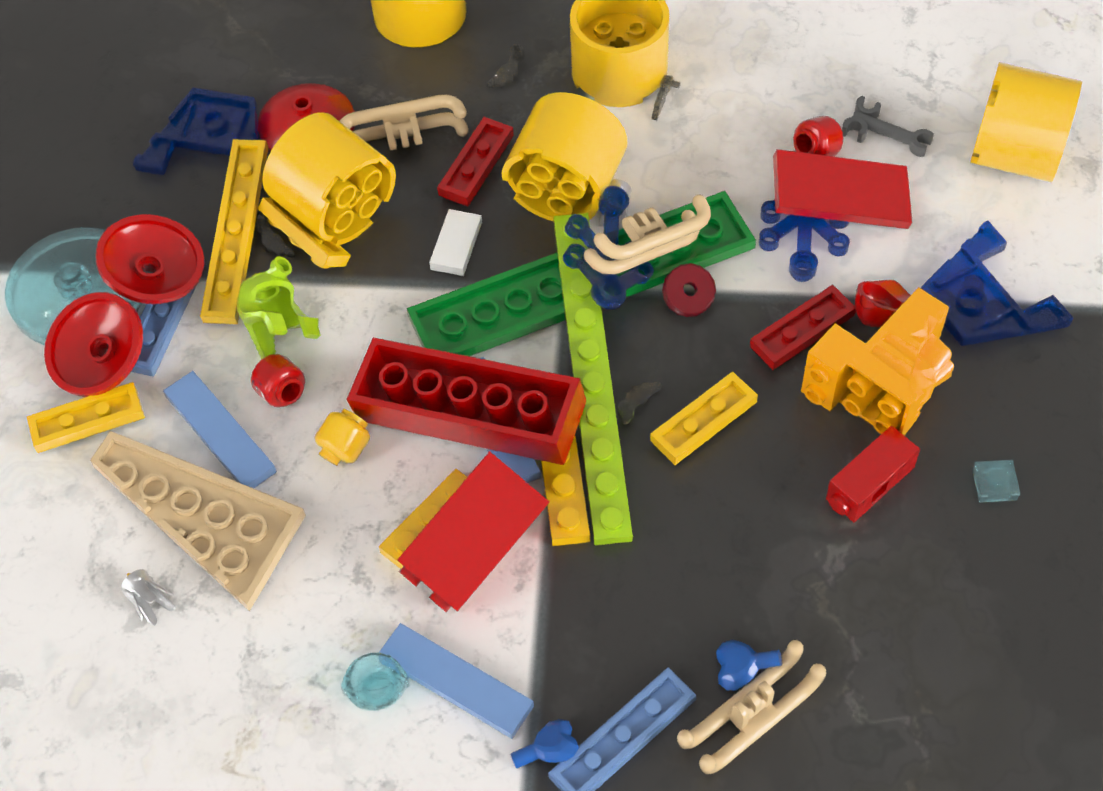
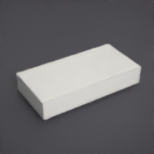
[429,209,482,276]

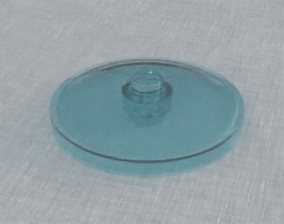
[5,227,146,345]

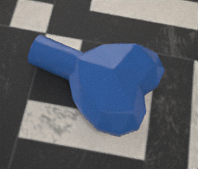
[716,640,782,690]
[510,719,579,769]

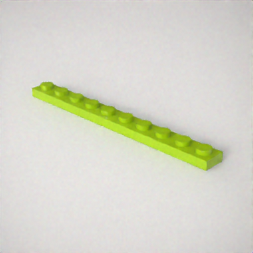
[554,213,633,545]

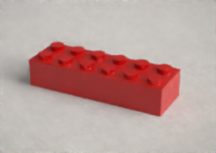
[346,337,587,465]

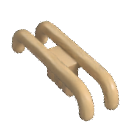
[339,95,469,151]
[584,194,711,275]
[677,640,826,774]

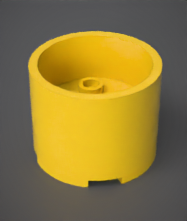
[371,0,466,47]
[570,0,670,107]
[970,62,1082,182]
[502,92,628,222]
[263,113,396,245]

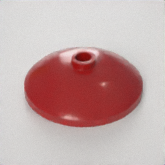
[258,83,355,152]
[96,214,204,304]
[44,292,143,397]

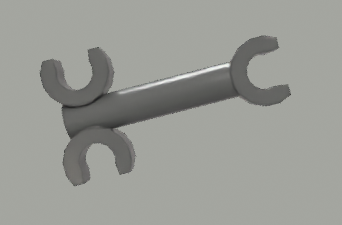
[842,96,934,157]

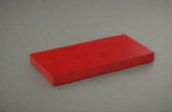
[773,149,912,229]

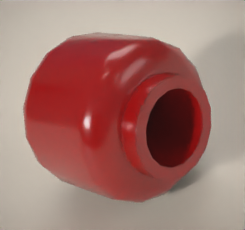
[793,116,843,156]
[251,354,305,408]

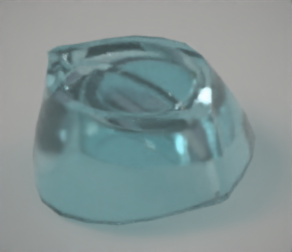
[341,653,410,711]

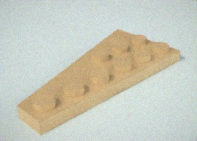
[90,431,306,611]

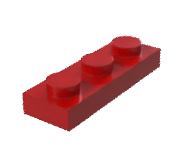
[437,117,514,207]
[750,284,856,370]

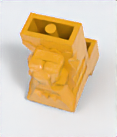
[801,287,954,436]

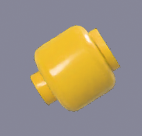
[314,409,370,466]

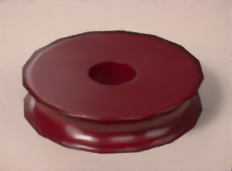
[662,263,716,317]

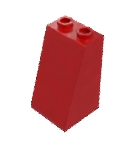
[397,451,550,613]

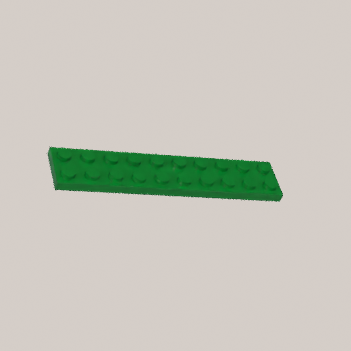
[406,191,756,356]

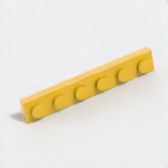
[200,139,269,324]

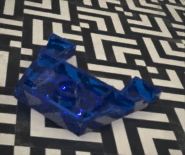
[133,88,258,175]
[921,221,1073,346]

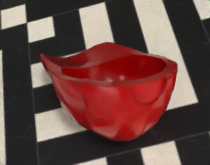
[855,280,911,327]

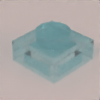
[972,460,1020,503]

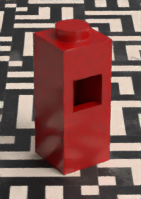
[826,425,920,523]

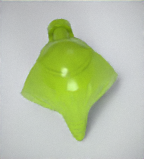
[237,256,321,359]

